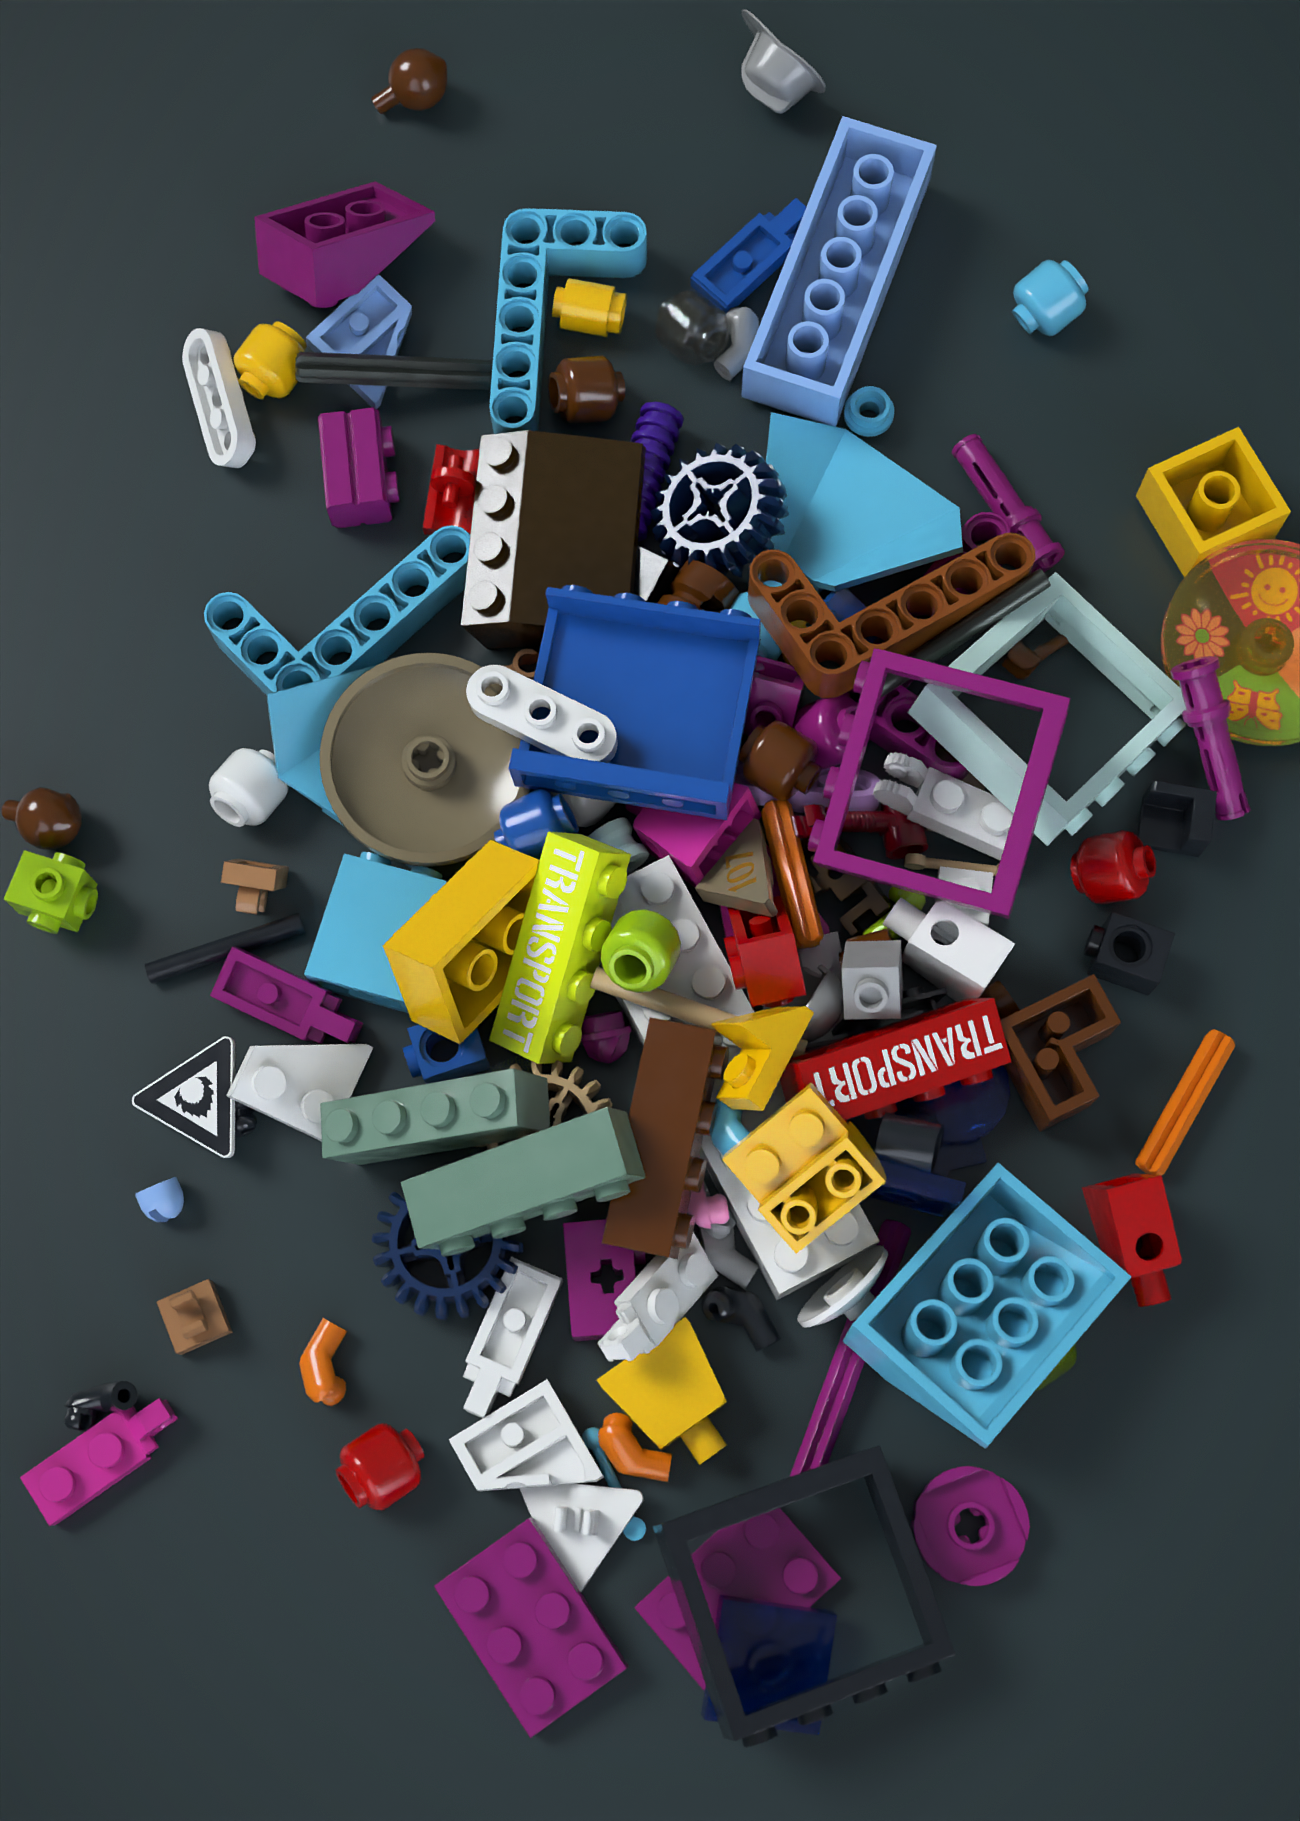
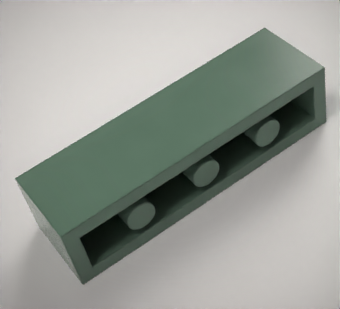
[320,1068,550,1165]
[401,1107,646,1256]

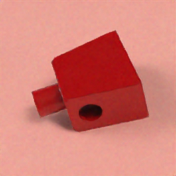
[1082,1173,1182,1307]

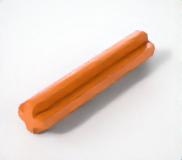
[761,800,824,949]
[1135,1029,1235,1176]

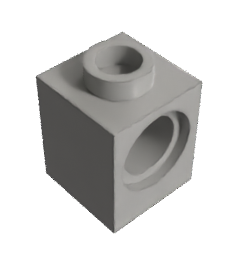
[842,940,903,1020]

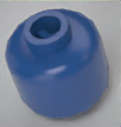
[494,789,579,860]

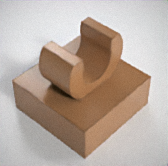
[221,858,289,914]
[157,1279,233,1355]

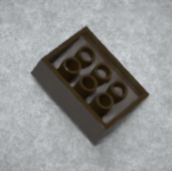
[461,430,646,649]

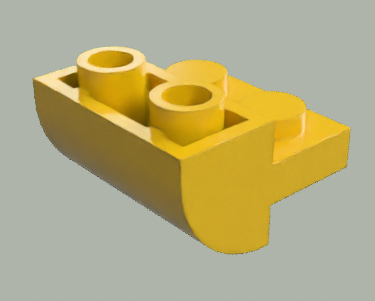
[722,1082,886,1254]

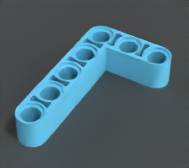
[489,208,647,434]
[204,525,470,696]

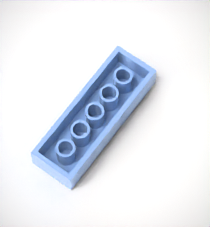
[741,116,937,427]

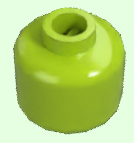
[601,909,681,993]

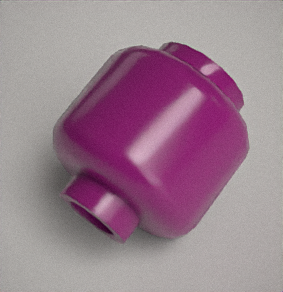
[792,695,869,769]

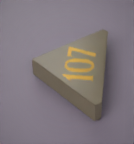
[695,819,778,917]

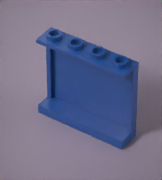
[508,585,761,820]

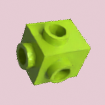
[4,850,98,934]

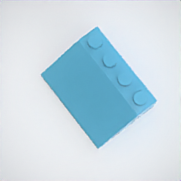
[843,1163,1132,1448]

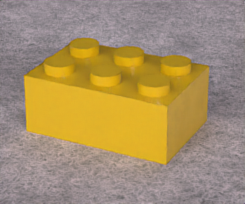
[383,840,540,1044]

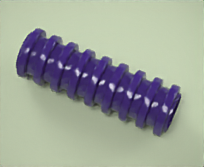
[631,402,684,541]

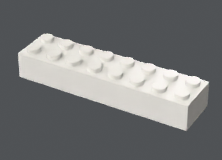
[599,855,879,1301]

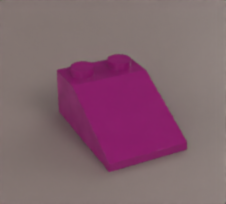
[254,181,435,308]

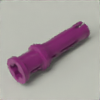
[952,434,1065,573]
[1170,656,1251,821]

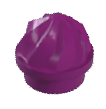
[581,1010,632,1063]

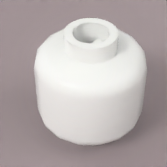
[209,748,288,827]

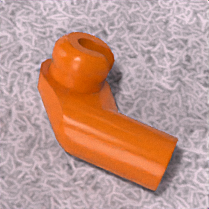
[299,1318,347,1406]

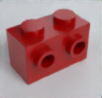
[723,895,806,1008]

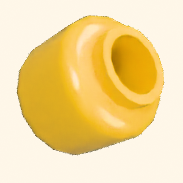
[233,322,307,400]

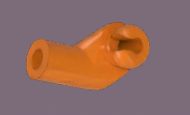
[598,1412,672,1482]

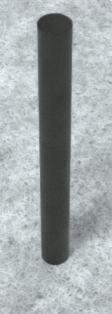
[880,568,1051,698]

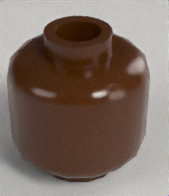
[548,355,625,424]
[739,721,822,801]

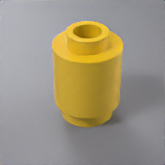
[552,278,627,337]

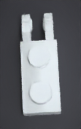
[872,752,1014,860]

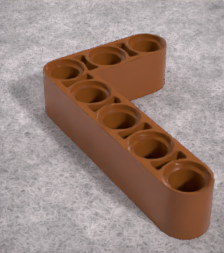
[748,533,1035,698]

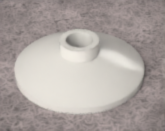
[797,1245,888,1328]

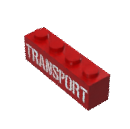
[780,998,1011,1123]

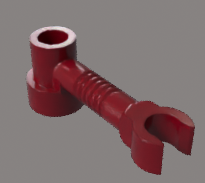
[792,803,928,860]

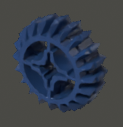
[650,443,790,578]
[372,1169,524,1320]

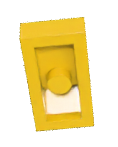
[711,1006,814,1111]

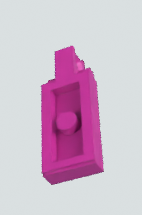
[20,1398,178,1526]

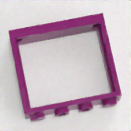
[808,648,1070,919]

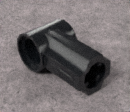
[875,1107,946,1175]

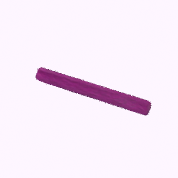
[790,1219,911,1476]

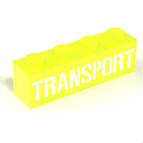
[489,832,631,1064]

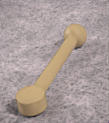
[904,853,1000,877]

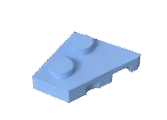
[306,274,412,409]

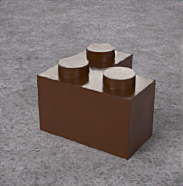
[1000,974,1121,1132]

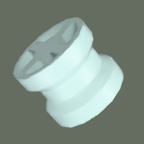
[588,817,649,874]

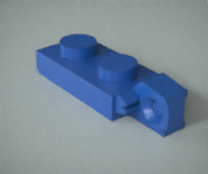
[690,198,806,316]

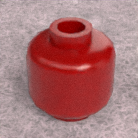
[1070,830,1156,904]
[335,1423,425,1510]

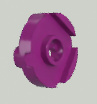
[911,1466,1030,1586]

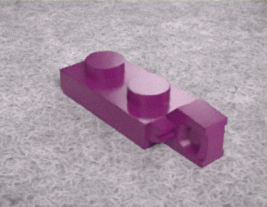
[210,947,364,1044]

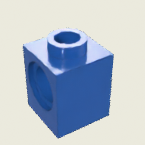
[403,1024,491,1084]

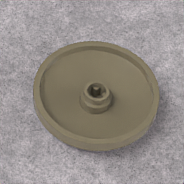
[320,653,532,867]

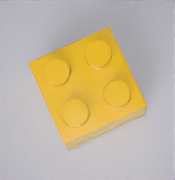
[1136,427,1291,580]

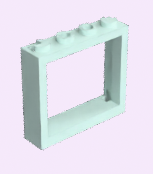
[907,572,1186,846]

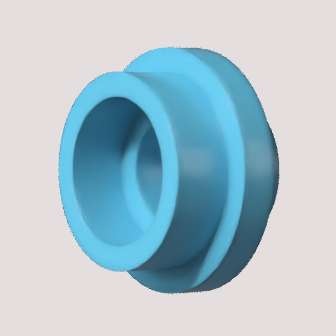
[844,386,894,437]

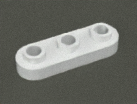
[183,328,256,468]
[466,665,618,763]

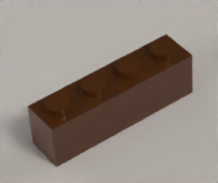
[602,1017,729,1259]

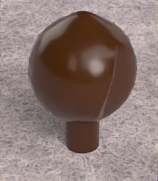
[371,48,447,114]
[1,787,82,850]

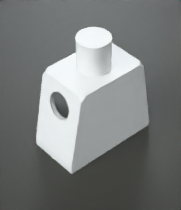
[883,898,1015,1002]

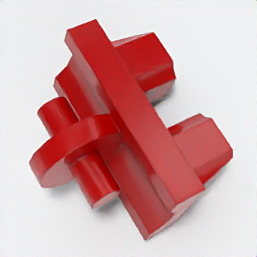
[423,444,480,535]

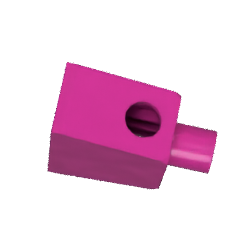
[625,782,762,888]

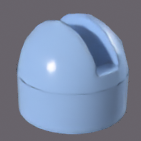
[135,1177,184,1222]

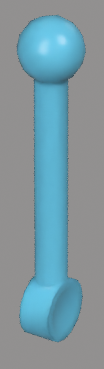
[582,1427,646,1541]

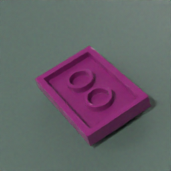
[634,1508,841,1698]
[434,1517,629,1738]

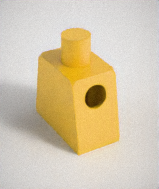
[597,1317,727,1465]

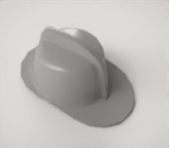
[741,9,826,113]

